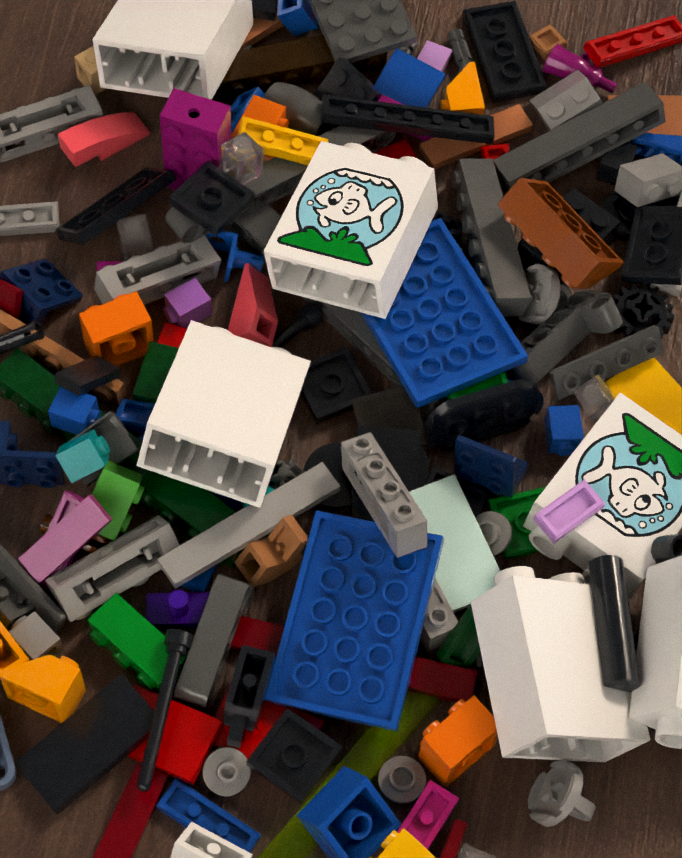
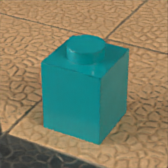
[55,429,110,483]

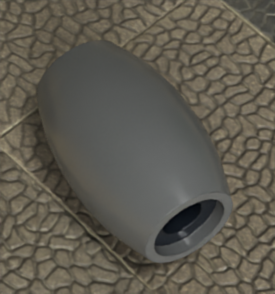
[263,82,334,136]

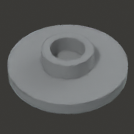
[476,511,512,556]
[202,747,250,796]
[378,756,426,804]

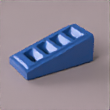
[630,133,682,166]

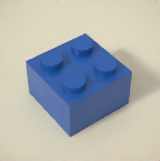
[296,766,401,858]

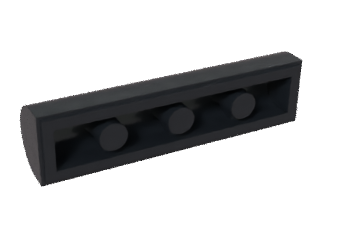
[588,555,640,693]

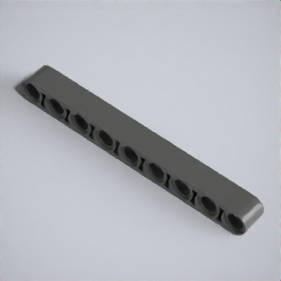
[165,126,396,243]

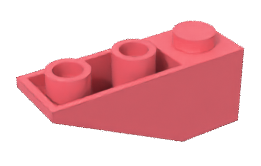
[228,263,278,347]

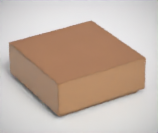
[529,24,568,61]

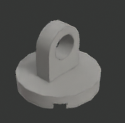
[518,264,571,325]
[528,759,596,827]

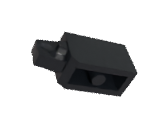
[223,645,275,748]

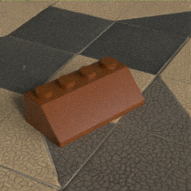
[497,178,624,289]

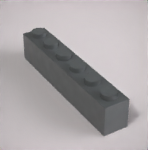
[493,82,666,192]
[450,159,531,317]

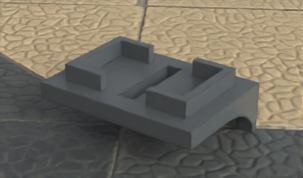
[68,411,139,487]

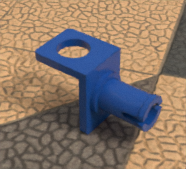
[205,231,264,282]

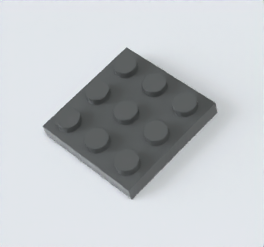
[308,0,417,63]

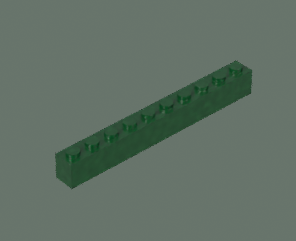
[0,348,245,569]

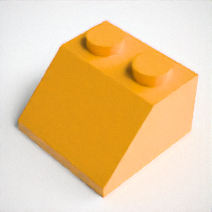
[0,654,86,723]

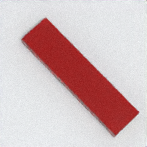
[583,15,682,68]

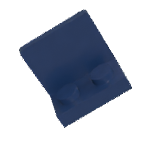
[0,259,83,332]
[0,421,64,488]
[455,435,528,498]

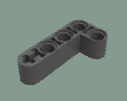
[511,290,623,383]
[174,574,254,709]

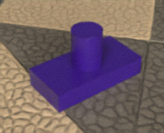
[146,590,210,629]

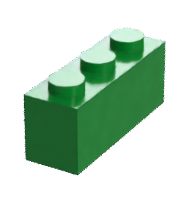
[87,593,187,694]

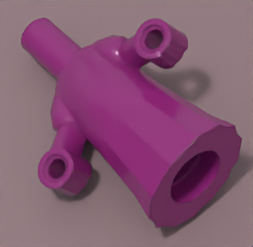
[542,43,618,94]

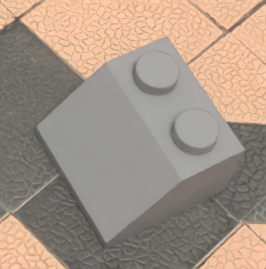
[529,70,603,131]

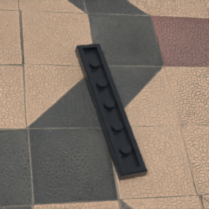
[321,95,495,144]

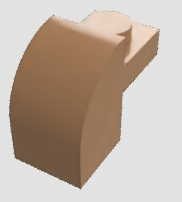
[234,515,308,587]

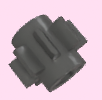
[268,459,305,490]

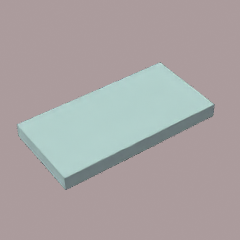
[409,474,500,613]

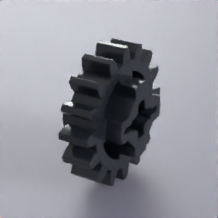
[612,283,675,340]

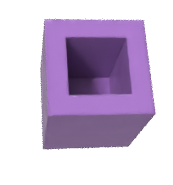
[163,278,212,328]

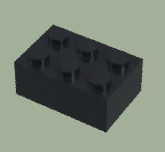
[517,188,620,288]

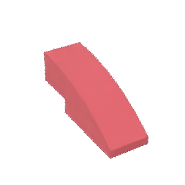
[58,112,150,167]

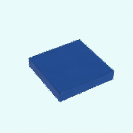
[374,48,446,108]

